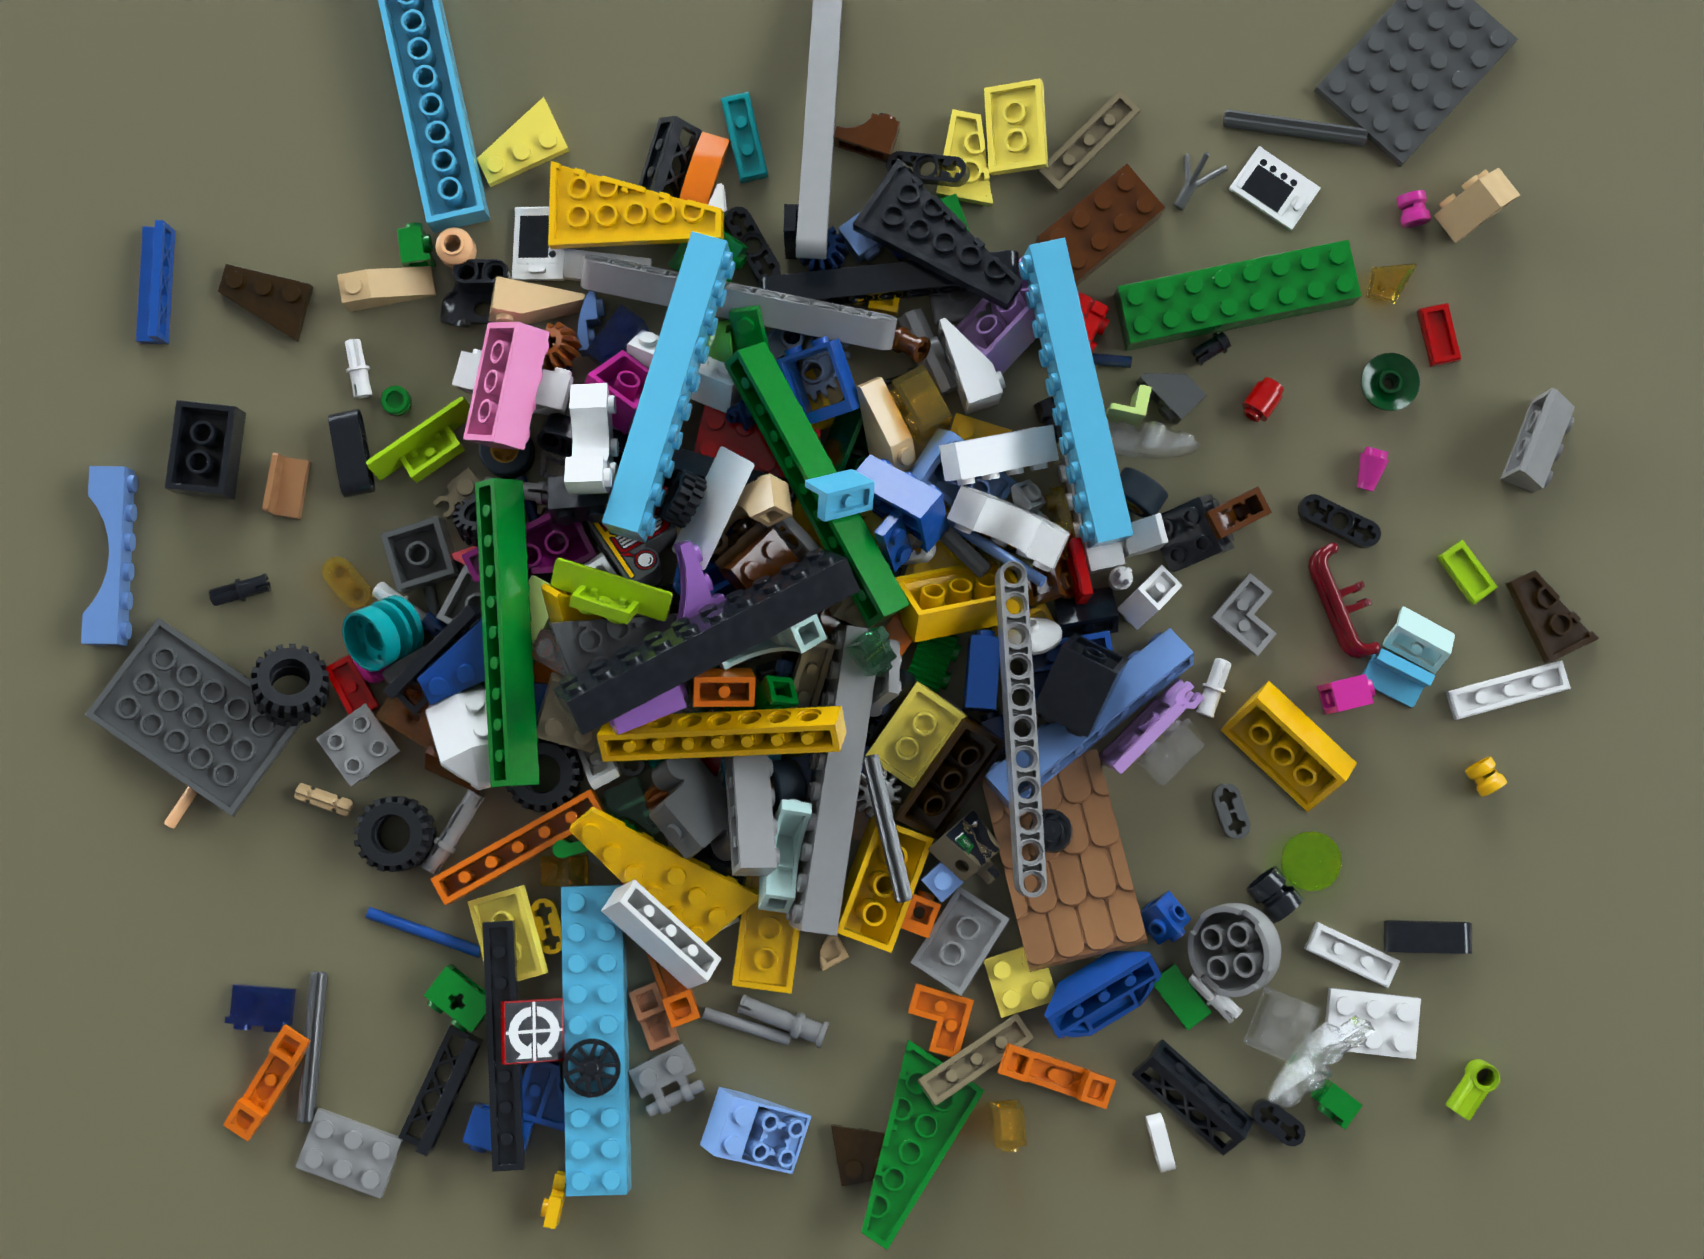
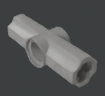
[898,308,957,399]

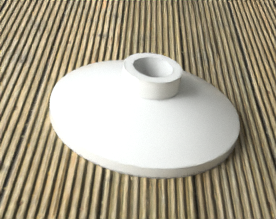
[1008,617,1062,655]

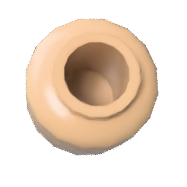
[435,227,477,269]

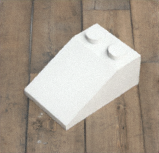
[937,318,1006,415]

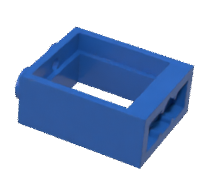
[776,336,860,424]
[962,630,1000,712]

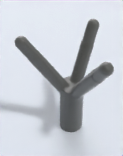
[1173,152,1228,210]

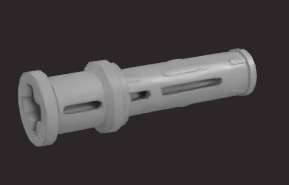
[737,994,830,1048]

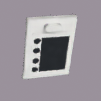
[1229,146,1321,231]
[512,206,565,281]

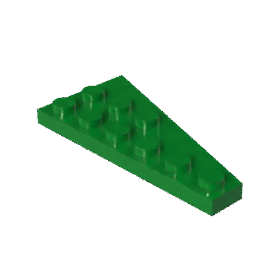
[861,1040,985,1250]

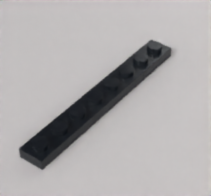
[483,920,525,1172]

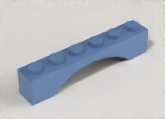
[81,466,139,646]

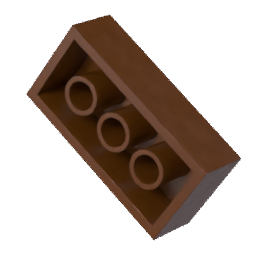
[1035,164,1165,286]
[718,528,842,657]

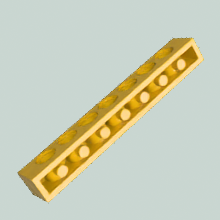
[597,706,847,762]

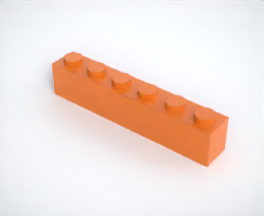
[430,789,608,905]

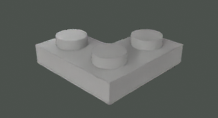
[1210,573,1277,657]

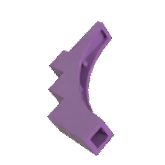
[609,540,726,735]

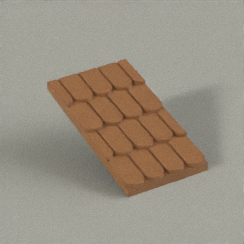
[981,749,1148,972]

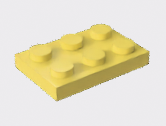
[984,78,1048,176]
[865,681,967,788]
[467,885,549,981]

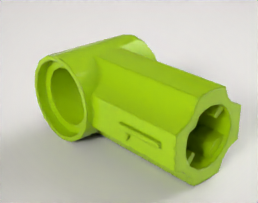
[1445,1059,1500,1121]

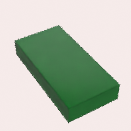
[1153,963,1212,1031]

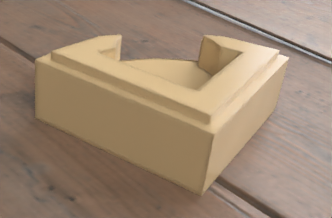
[820,933,849,971]

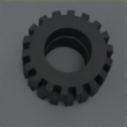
[251,643,329,726]
[506,738,584,812]
[353,796,437,872]

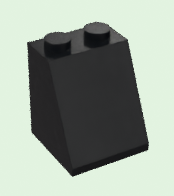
[1036,633,1129,738]

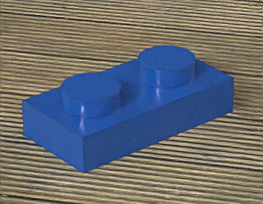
[874,511,913,572]

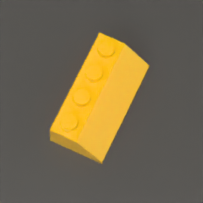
[895,562,1020,643]
[1221,681,1357,812]
[837,816,934,953]

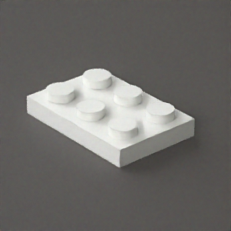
[1323,987,1421,1059]

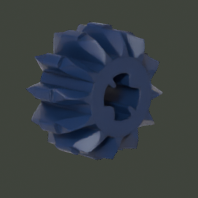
[800,226,848,272]

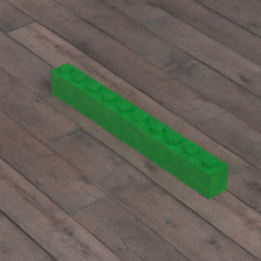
[724,341,910,628]
[475,478,539,787]

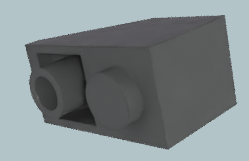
[1136,373,1206,425]

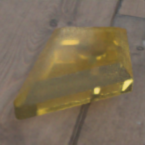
[1366,263,1417,303]

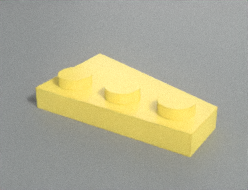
[936,109,993,207]

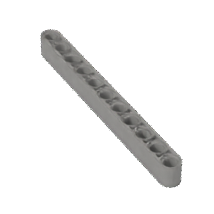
[796,0,843,259]
[580,255,897,350]
[995,561,1047,898]

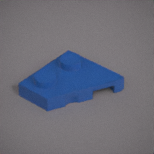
[522,1061,565,1132]

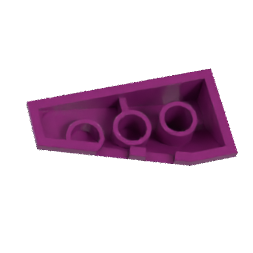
[461,513,597,583]

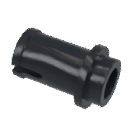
[1191,332,1231,366]

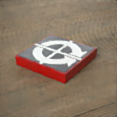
[501,998,564,1065]

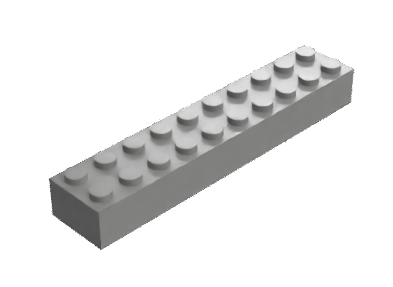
[786,625,882,936]

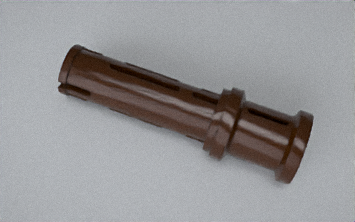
[892,327,931,363]

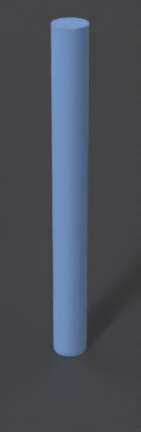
[947,519,1047,587]

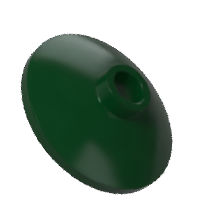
[1361,353,1420,411]

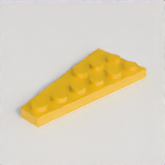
[548,161,724,249]
[569,807,759,943]

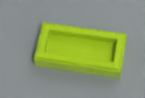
[1436,540,1498,605]

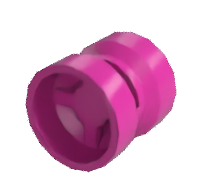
[1396,190,1431,228]

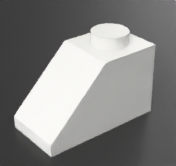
[1121,513,1168,558]
[1117,565,1182,630]

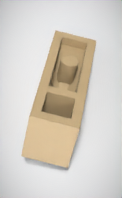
[337,266,437,312]
[488,276,585,325]
[856,377,916,471]

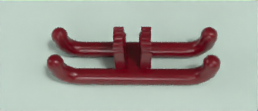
[1308,542,1381,658]

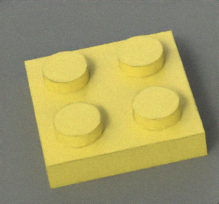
[984,946,1056,1018]

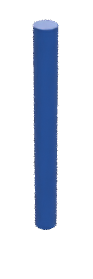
[366,907,481,958]

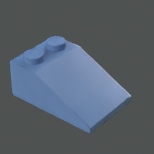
[909,428,1017,510]

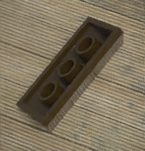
[894,716,1005,840]

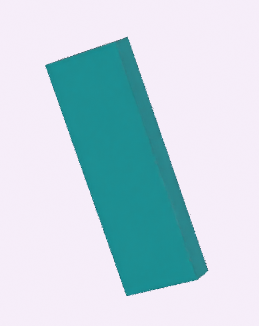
[721,92,769,184]

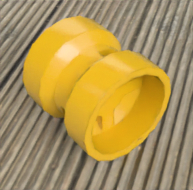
[1465,756,1507,797]

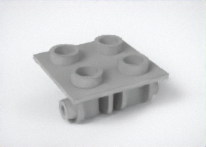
[316,703,400,787]

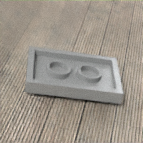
[910,887,1010,996]
[296,1108,404,1199]

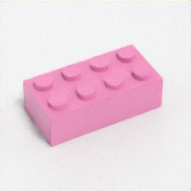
[463,322,550,450]

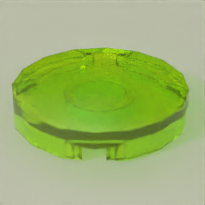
[1281,831,1342,891]

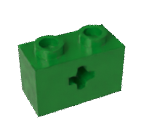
[423,964,486,1033]

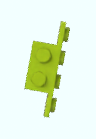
[366,396,470,484]
[551,558,673,624]

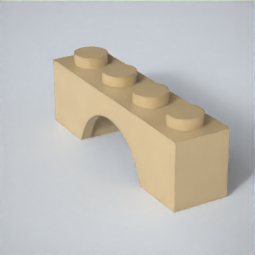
[676,473,793,545]

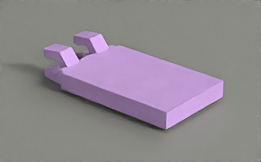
[1099,678,1204,774]

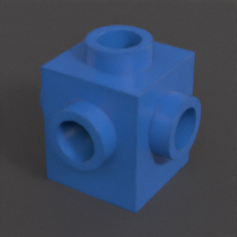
[1140,890,1191,945]

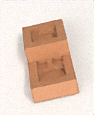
[628,982,680,1052]

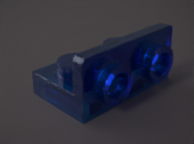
[224,984,296,1032]

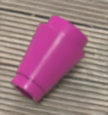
[1357,447,1389,492]

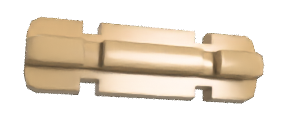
[294,783,354,817]

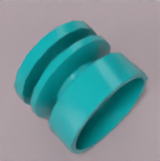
[342,595,424,672]

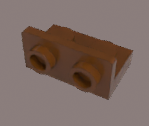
[1028,546,1074,606]

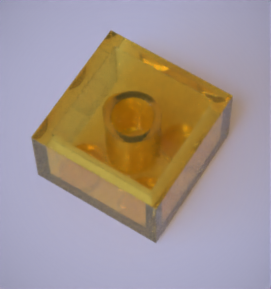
[889,364,952,444]

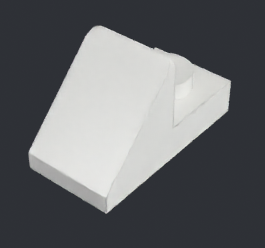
[576,740,622,790]

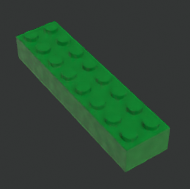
[1113,239,1362,351]

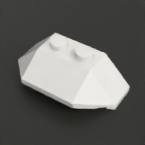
[425,682,491,790]

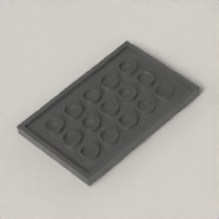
[1314,0,1518,167]
[85,618,303,817]

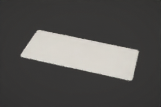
[672,446,755,570]

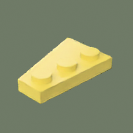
[477,97,569,187]

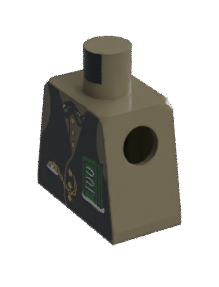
[928,809,1001,885]

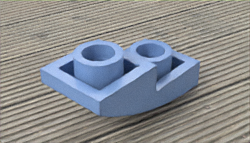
[577,290,606,357]

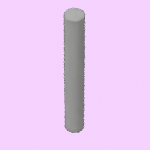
[702,1007,791,1045]

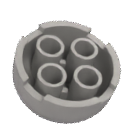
[1188,903,1282,997]

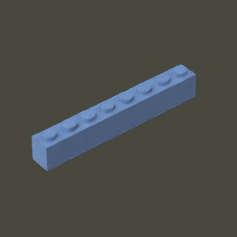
[985,628,1194,809]

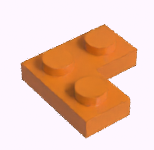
[908,983,974,1057]

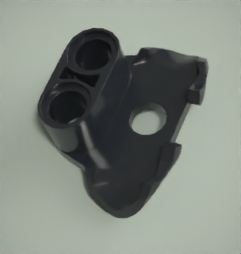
[440,259,512,328]

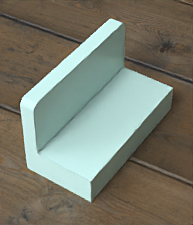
[1383,607,1455,674]

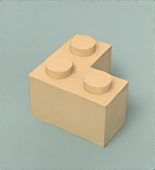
[1434,168,1520,243]

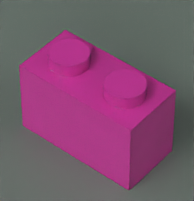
[1317,674,1375,715]

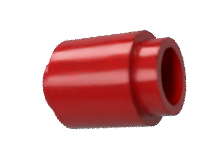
[1242,377,1284,422]

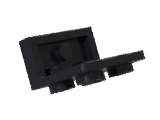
[1161,494,1234,572]

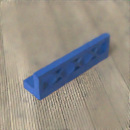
[136,220,176,344]

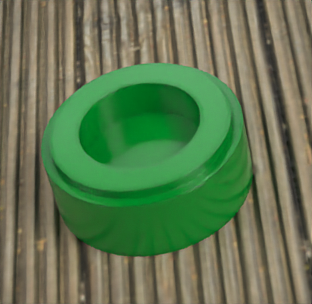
[381,385,412,416]

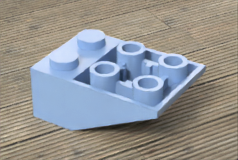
[700,1086,812,1174]

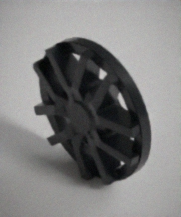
[563,1038,621,1098]

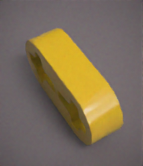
[531,898,562,955]

